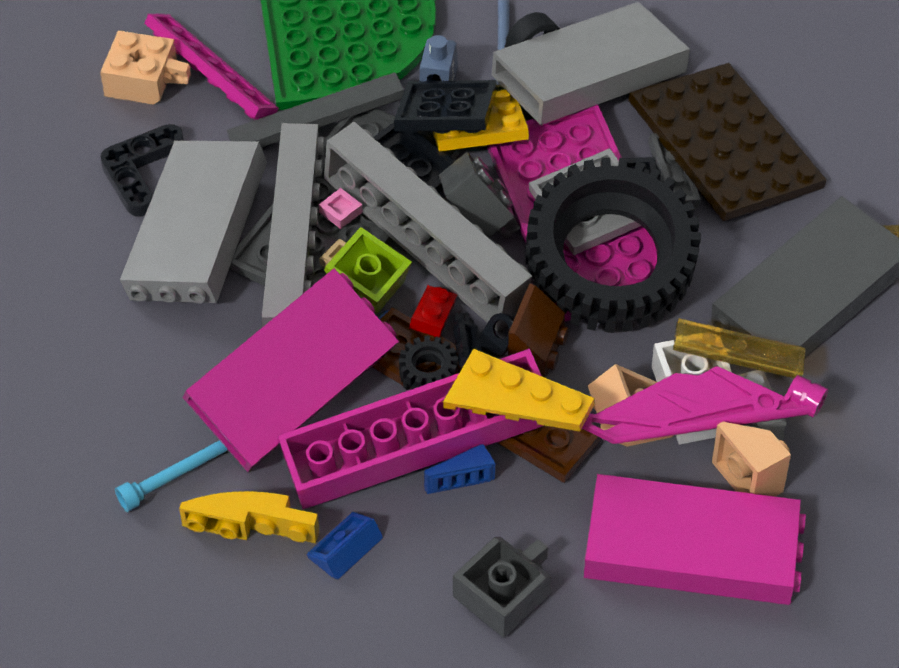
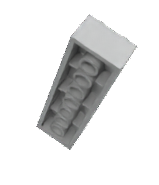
[324,122,532,332]

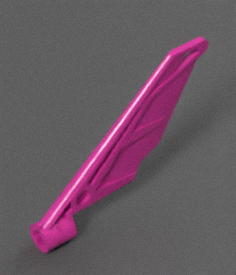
[582,366,828,444]

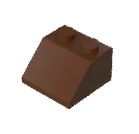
[508,283,569,378]

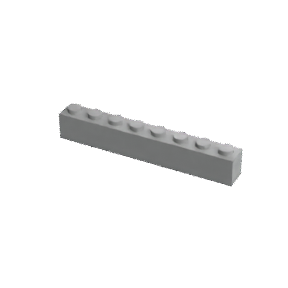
[262,123,324,327]

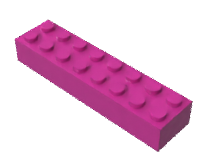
[278,349,545,510]

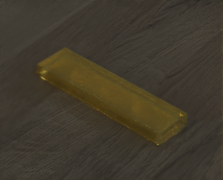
[673,318,805,378]

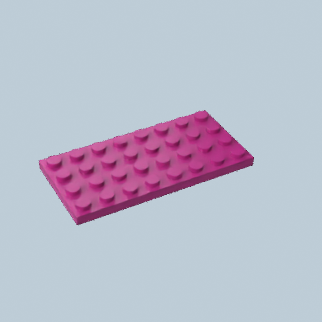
[486,104,657,321]

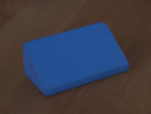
[306,512,383,579]

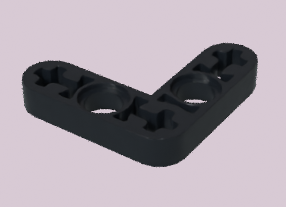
[100,124,184,217]

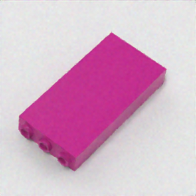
[182,268,399,472]
[584,474,806,605]

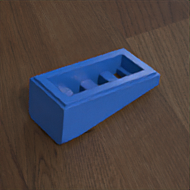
[424,444,495,494]

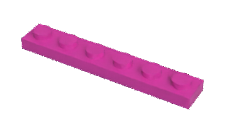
[144,14,279,120]

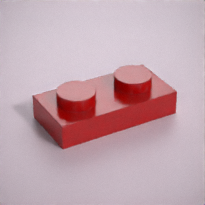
[409,285,458,338]

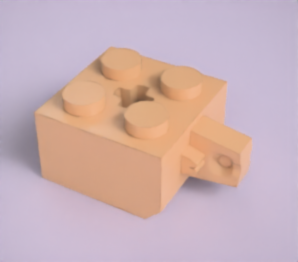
[100,30,191,105]

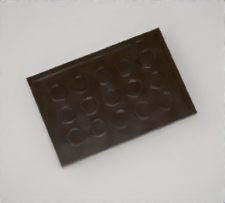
[628,63,827,221]

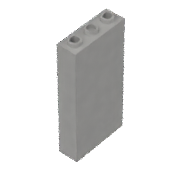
[492,2,690,125]
[120,141,267,304]

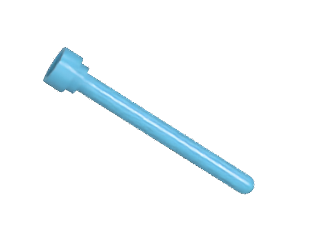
[115,440,228,512]

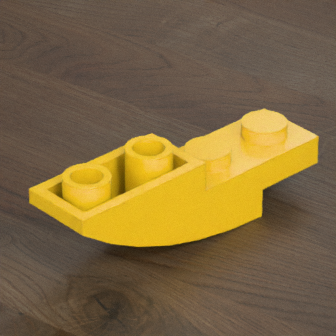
[179,491,320,543]

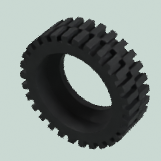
[525,158,701,333]

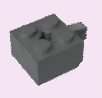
[439,152,521,239]
[453,536,552,638]

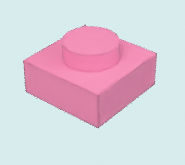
[319,188,363,229]

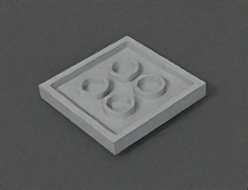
[529,148,641,255]

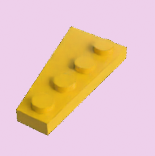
[443,349,595,431]

